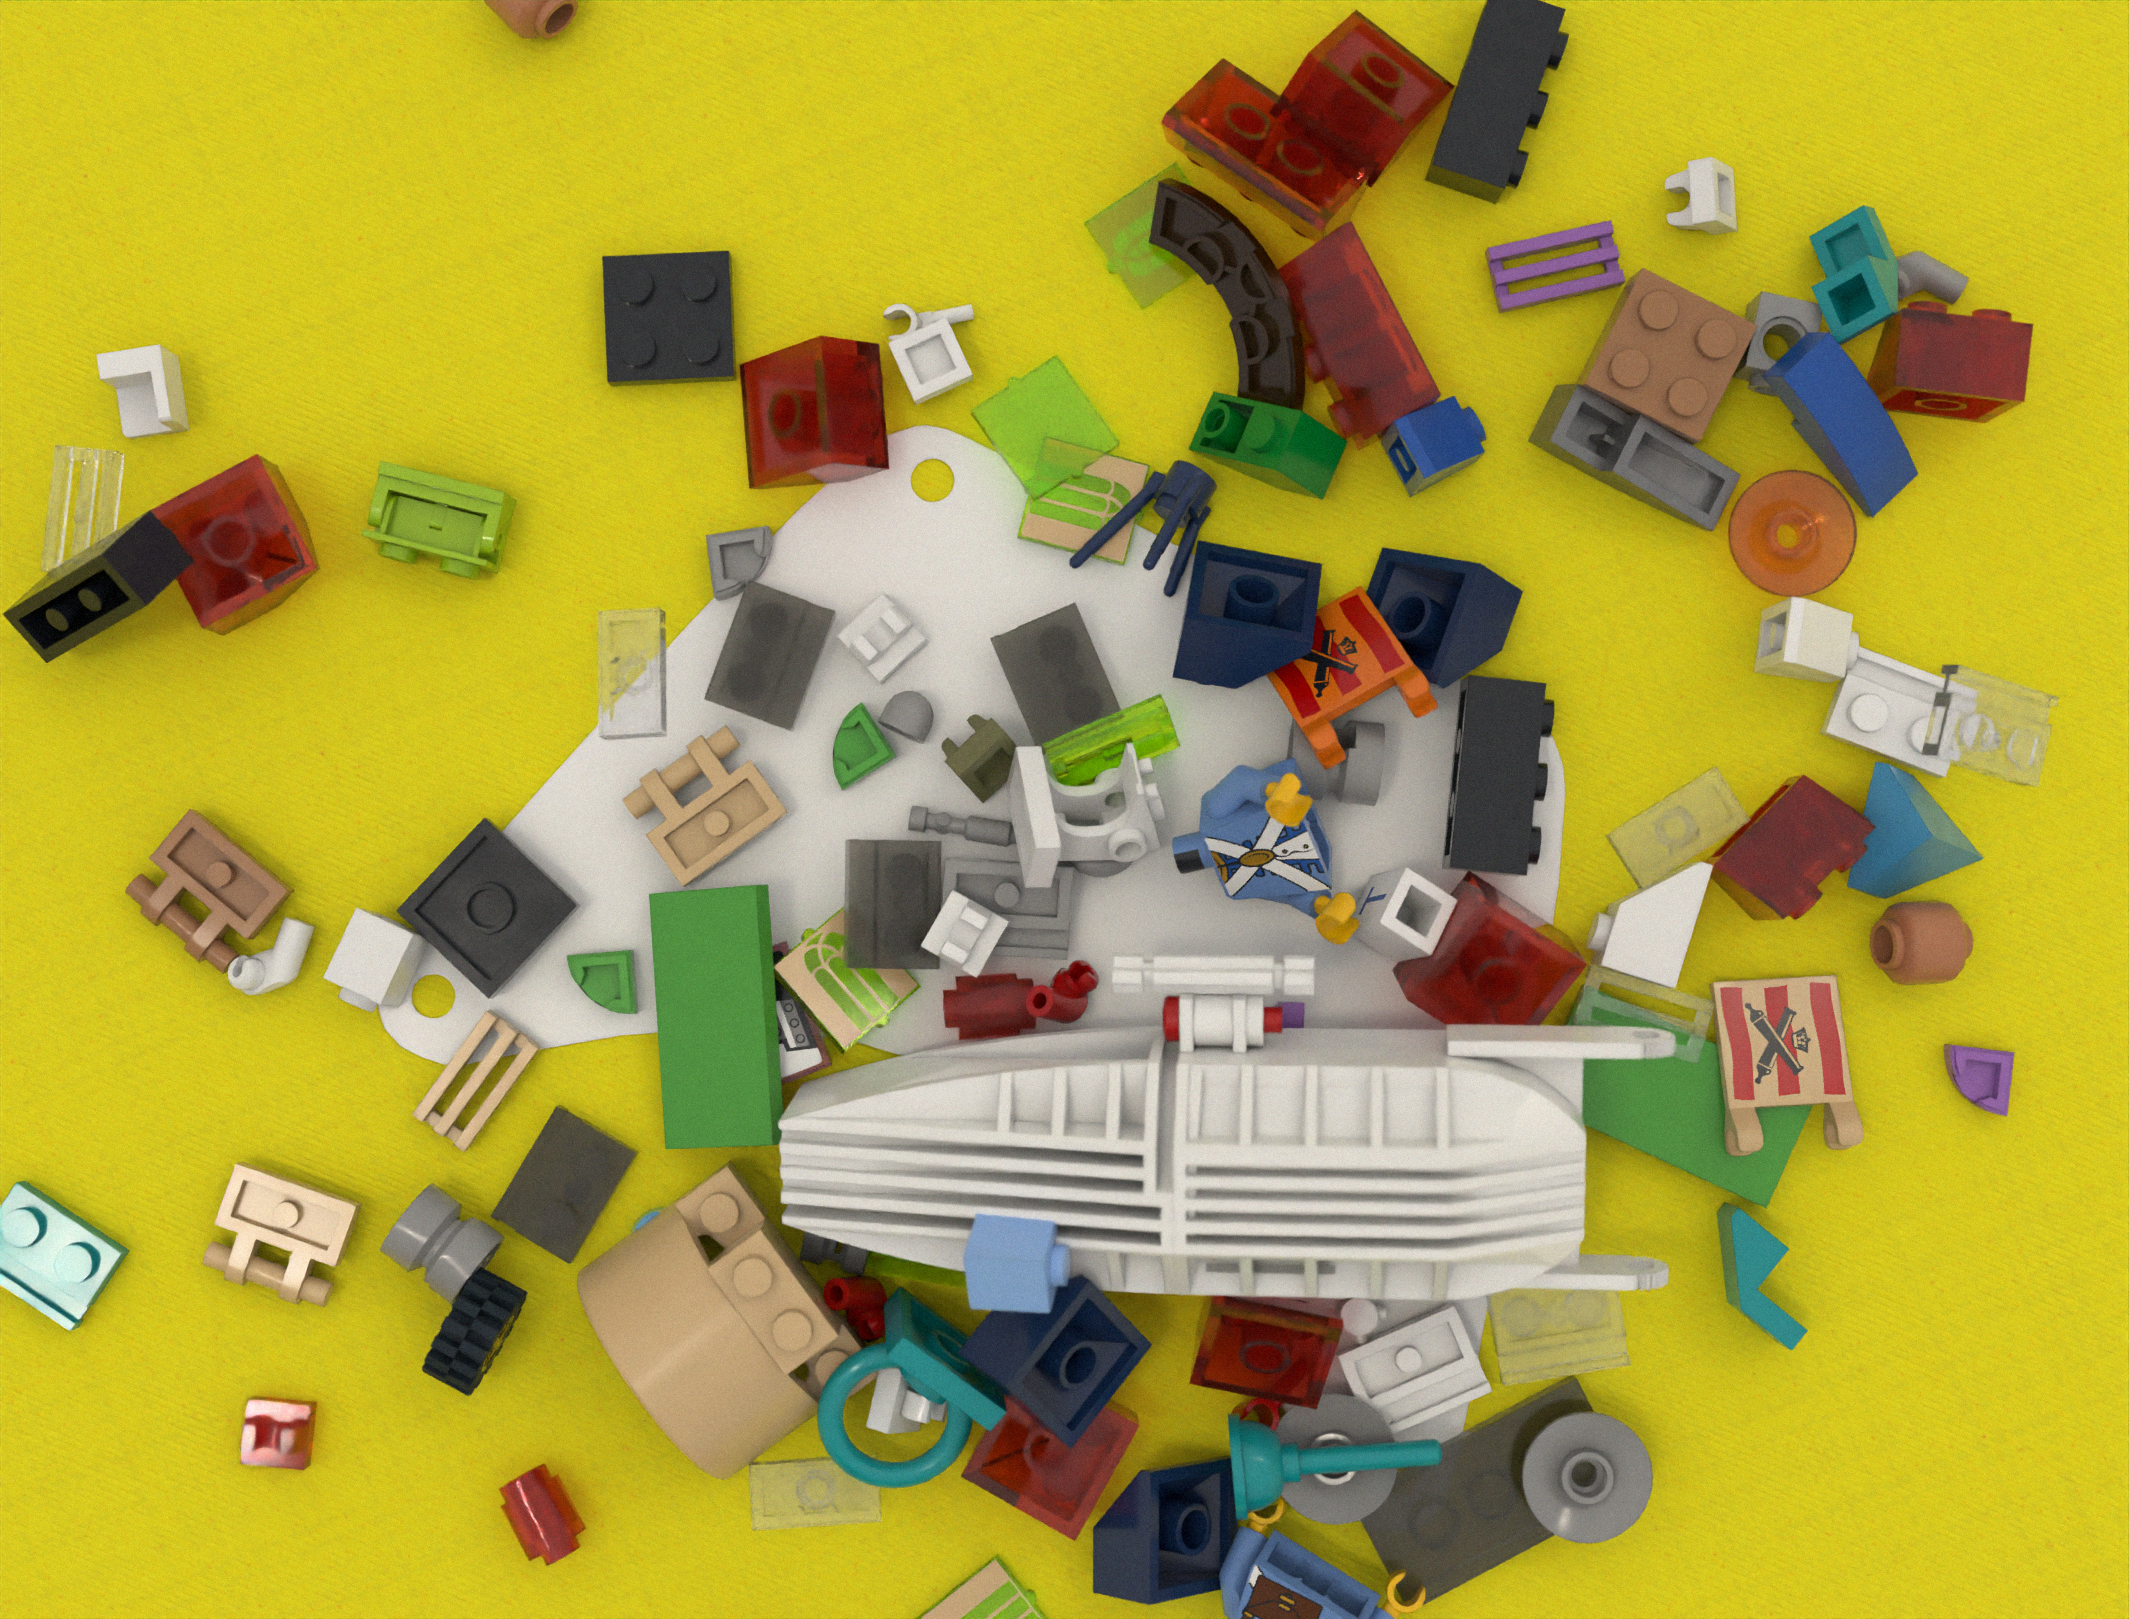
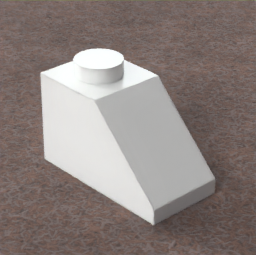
[1754,597,1859,683]
[1586,862,1713,989]

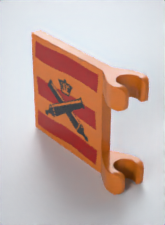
[1266,586,1438,770]

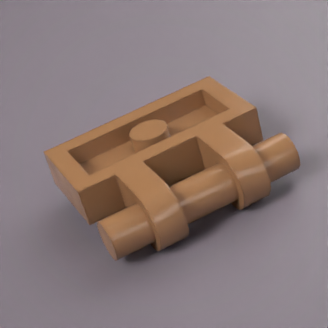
[125,809,294,974]

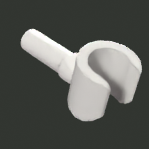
[883,304,974,341]

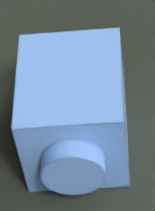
[963,1214,1070,1313]

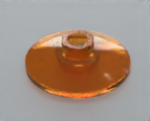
[1728,470,1857,597]

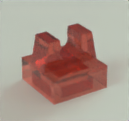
[240,1396,317,1470]

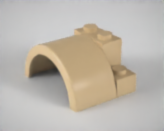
[577,1160,879,1480]

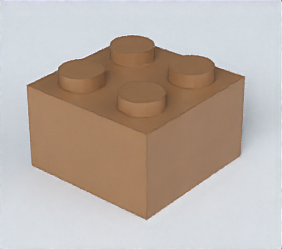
[1576,268,1758,445]

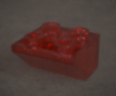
[1704,774,1876,921]

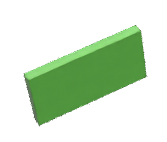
[649,884,783,1149]
[1563,984,1813,1208]

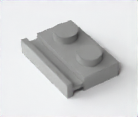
[942,857,1073,960]

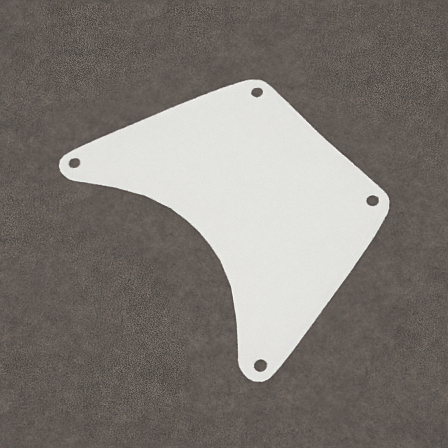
[377,425,1565,1531]

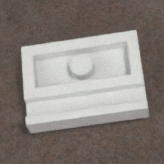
[1820,646,1977,778]
[1335,1302,1492,1435]

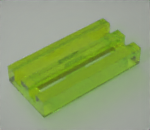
[1042,694,1180,787]

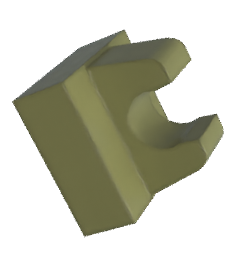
[941,714,1017,803]

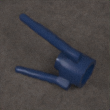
[1069,460,1217,597]

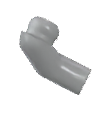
[1896,251,1969,305]

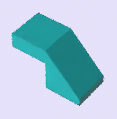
[1809,205,1898,345]
[1717,1202,1808,1351]

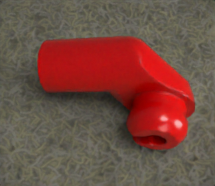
[823,1276,887,1342]

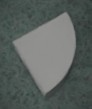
[706,526,772,601]

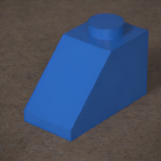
[1380,396,1486,497]

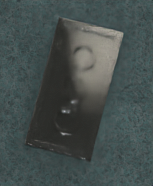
[1360,1374,1594,1605]

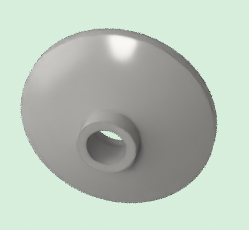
[1275,1393,1398,1524]
[1522,1411,1653,1543]

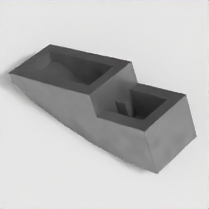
[1528,384,1741,531]

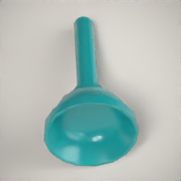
[1228,1413,1442,1520]

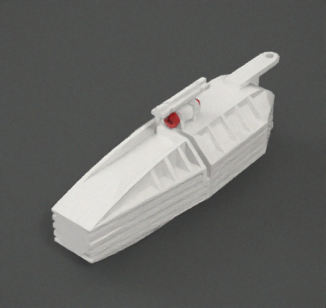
[779,953,1675,1300]

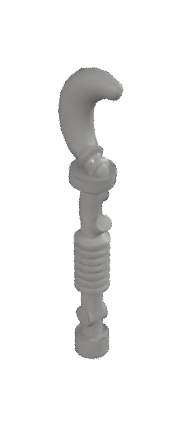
[908,805,1133,877]

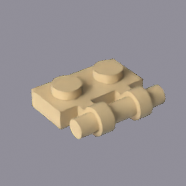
[622,725,789,887]
[203,1162,362,1307]

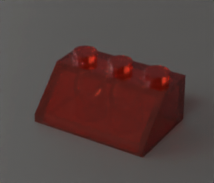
[1161,58,1380,248]
[1278,221,1441,450]

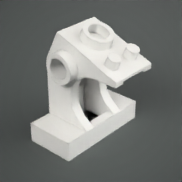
[1006,743,1167,888]

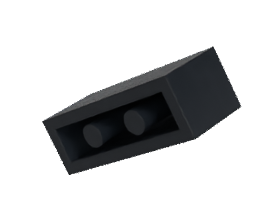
[1425,0,1569,204]
[3,510,194,663]
[1442,675,1554,877]

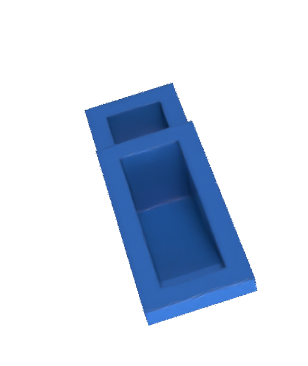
[1762,332,1918,517]

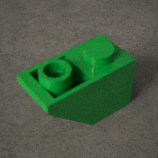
[1189,392,1348,500]

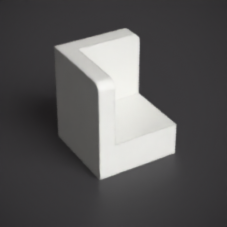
[96,344,189,439]

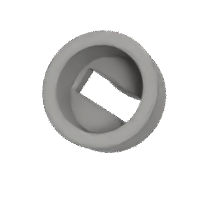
[878,691,934,744]

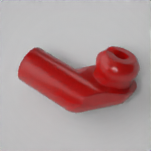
[1025,960,1099,1024]

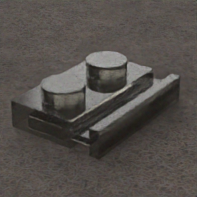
[704,579,837,732]
[990,603,1125,756]
[843,839,942,969]
[490,1105,639,1264]

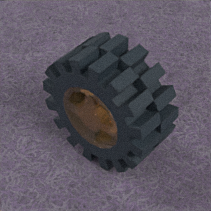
[422,1267,527,1396]

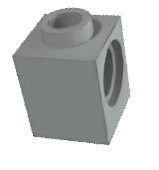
[1732,291,1823,396]

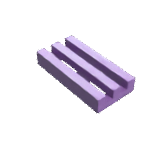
[1485,220,1625,313]

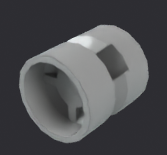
[1287,719,1385,806]
[380,1183,505,1305]

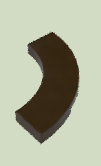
[1149,178,1305,411]

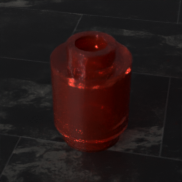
[943,973,1036,1040]
[498,1463,586,1566]

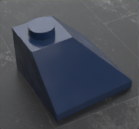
[1173,540,1322,689]
[1366,548,1523,689]
[958,1275,1152,1449]
[1093,1455,1238,1605]

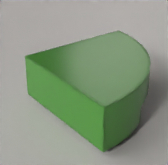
[833,702,897,791]
[567,950,638,1014]

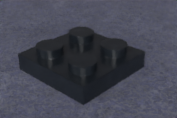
[602,251,737,386]
[396,818,581,999]

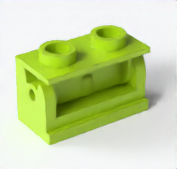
[362,461,517,580]

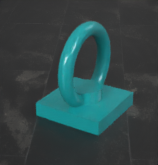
[817,1286,1007,1488]

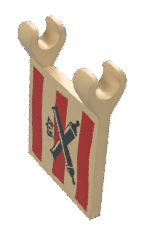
[1709,975,1864,1156]

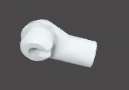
[228,917,315,995]

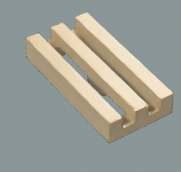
[412,1009,542,1152]

